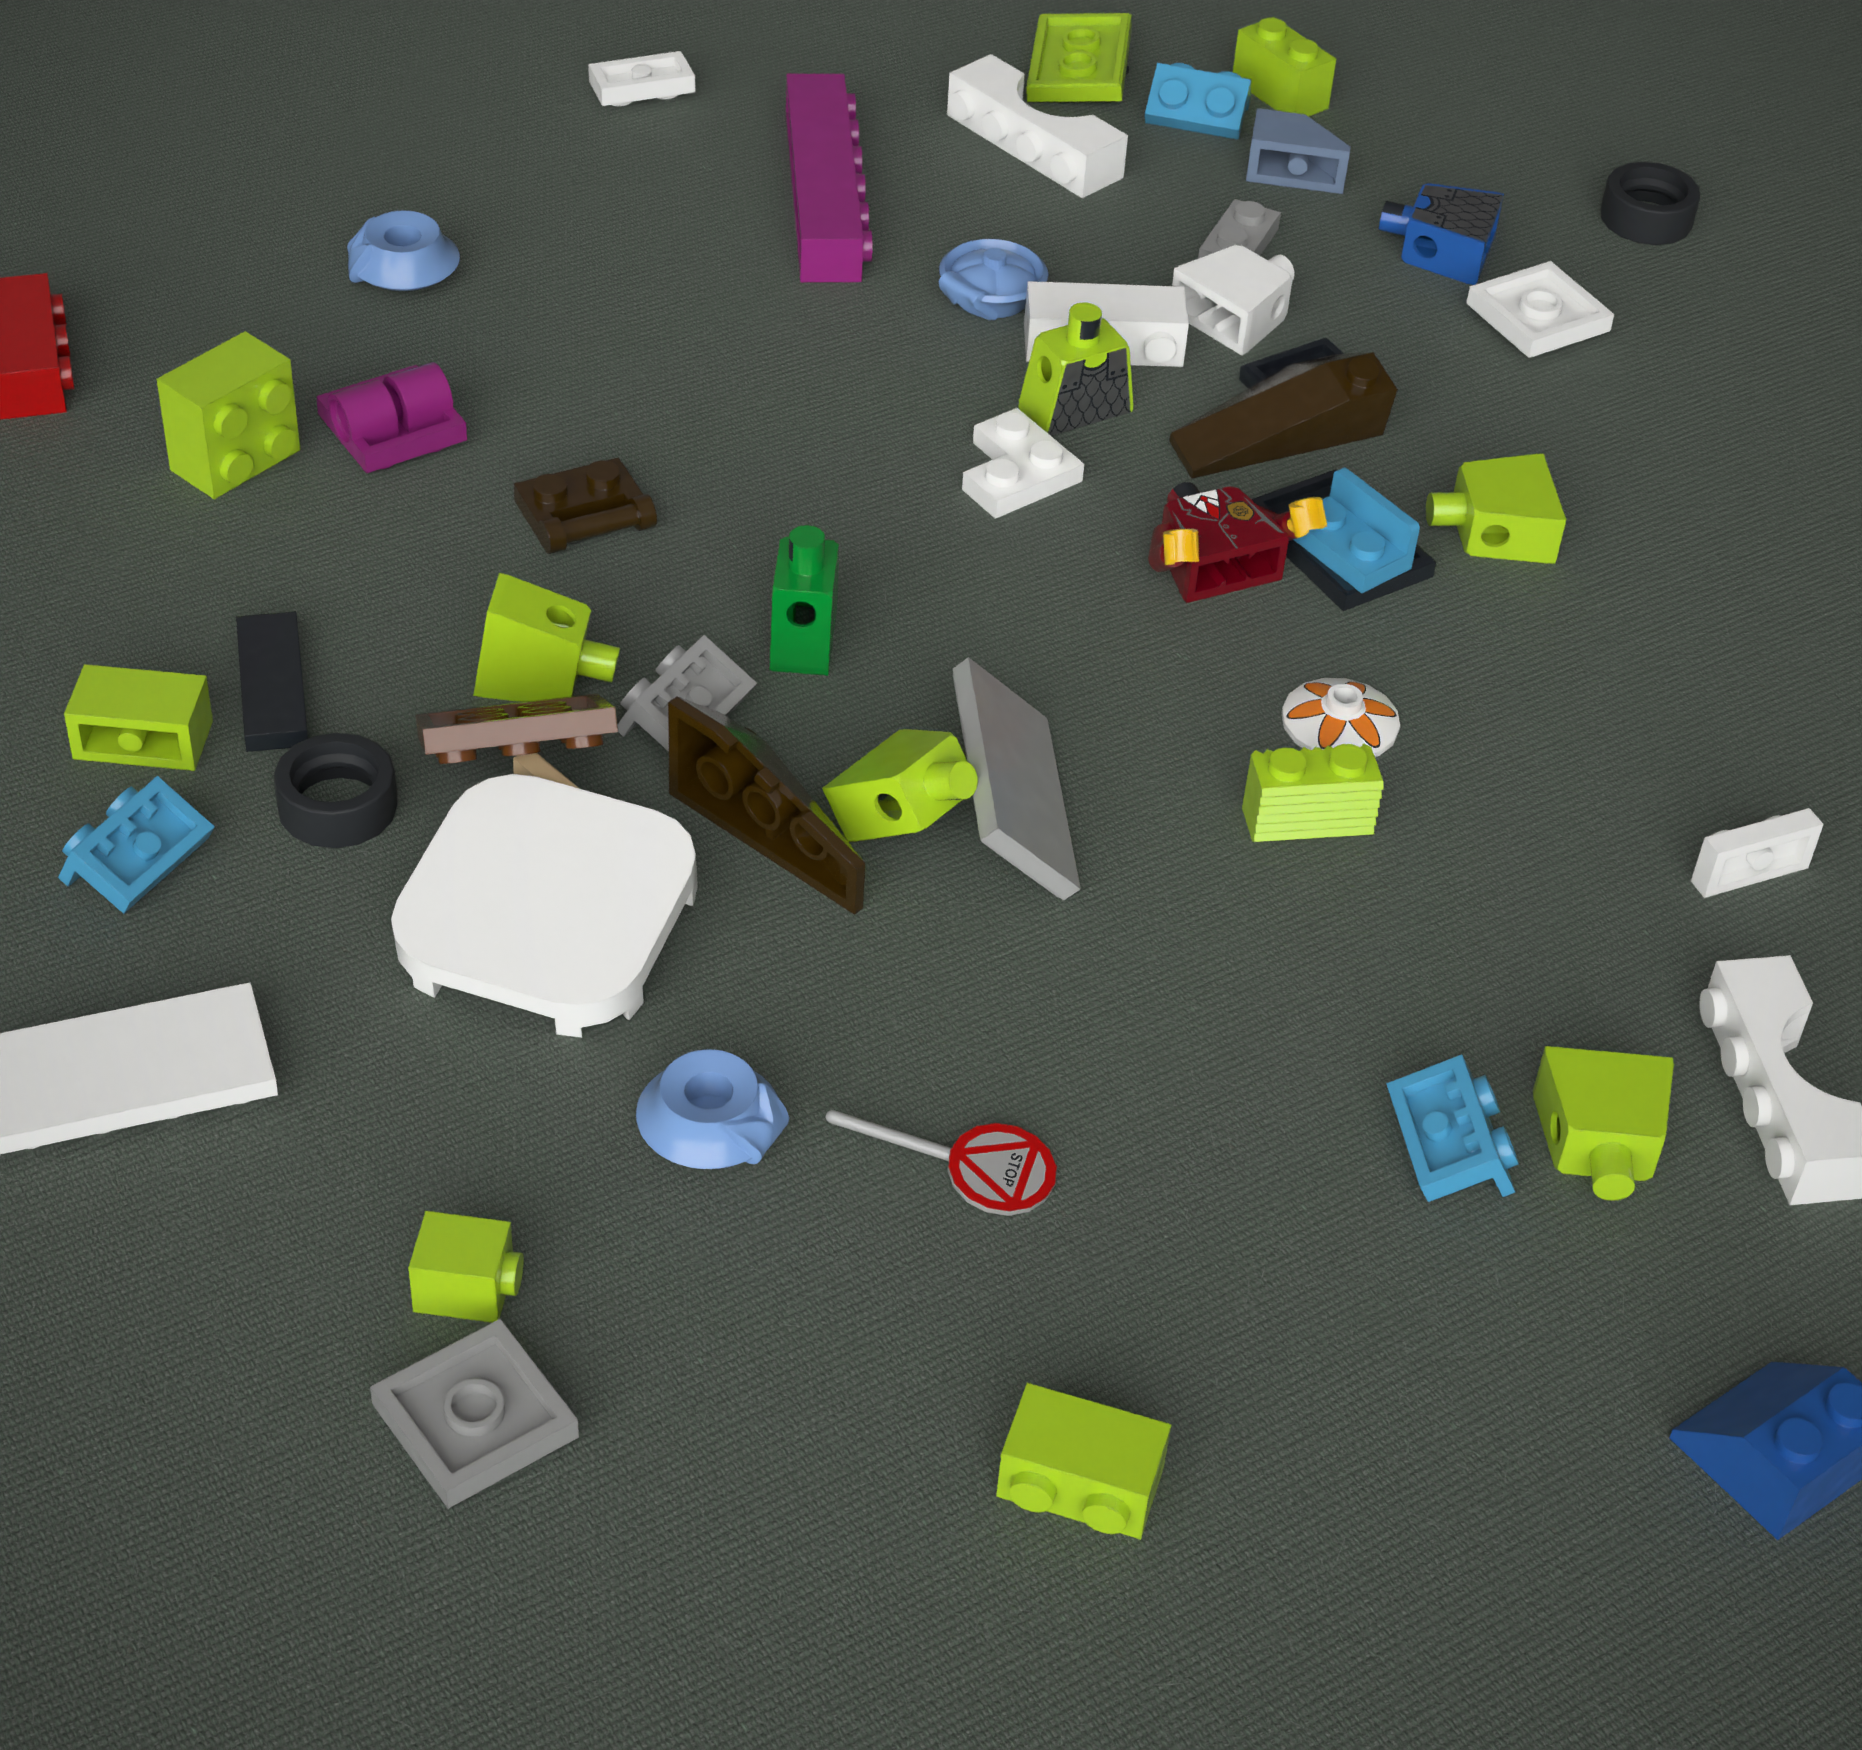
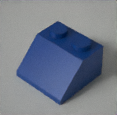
[1669,1362,1862,1540]

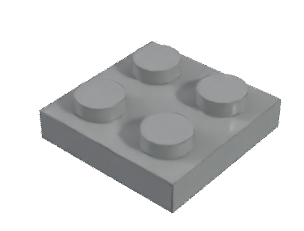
[370,1319,579,1509]

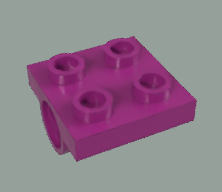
[316,362,467,474]

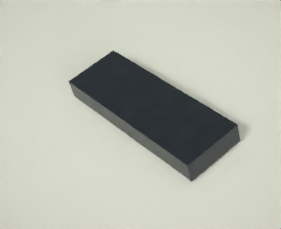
[236,611,308,752]

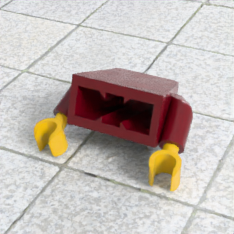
[1148,482,1327,603]

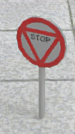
[825,1110,1057,1216]

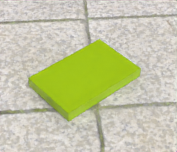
[1026,13,1132,102]

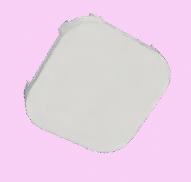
[391,774,698,1038]

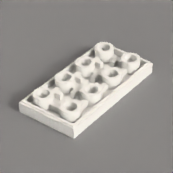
[0,982,278,1154]

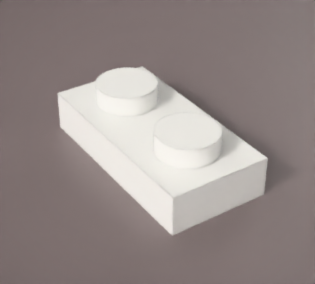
[588,51,695,106]
[1691,808,1824,898]

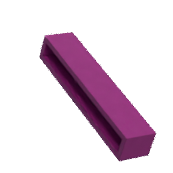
[785,74,872,282]

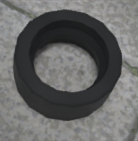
[1601,161,1700,245]
[273,732,398,848]

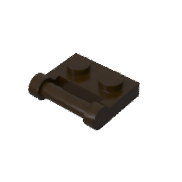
[514,457,657,554]

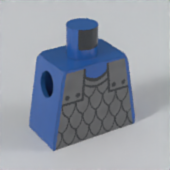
[1379,183,1504,285]

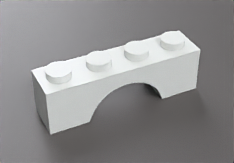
[947,54,1128,198]
[1700,955,1862,1205]

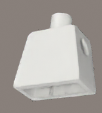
[1172,245,1295,355]

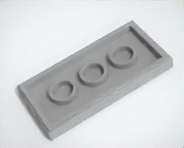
[953,657,1081,900]

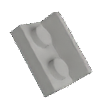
[617,635,757,752]

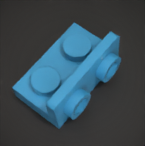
[1293,467,1420,593]
[58,776,215,914]
[1386,1054,1519,1202]

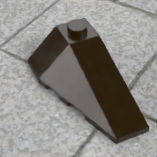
[1169,352,1398,479]
[668,696,865,915]

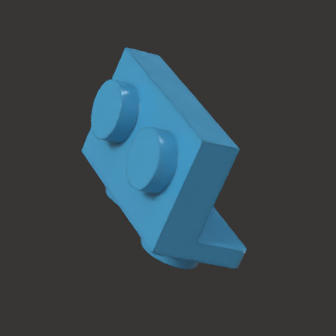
[1145,63,1251,140]

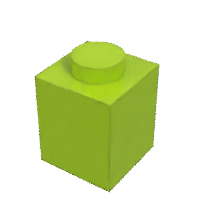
[408,1211,524,1323]

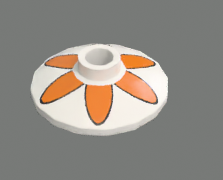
[1281,678,1400,757]

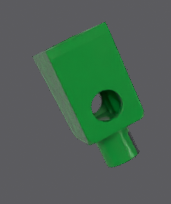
[770,525,839,676]

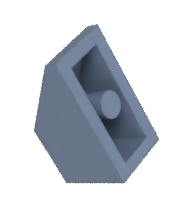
[1246,108,1351,194]

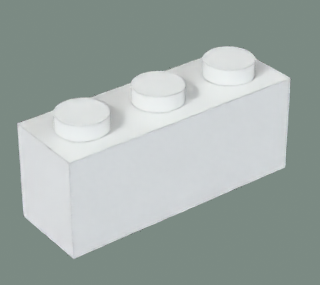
[1024,281,1189,367]

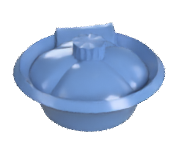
[347,211,460,291]
[939,239,1048,320]
[636,1049,789,1169]

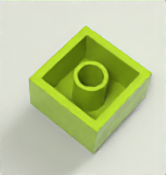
[157,331,300,499]

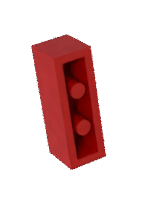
[0,273,75,420]

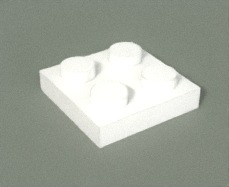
[1466,261,1614,358]

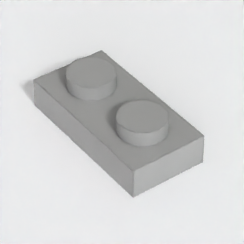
[1198,199,1281,259]

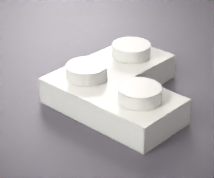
[962,408,1084,519]

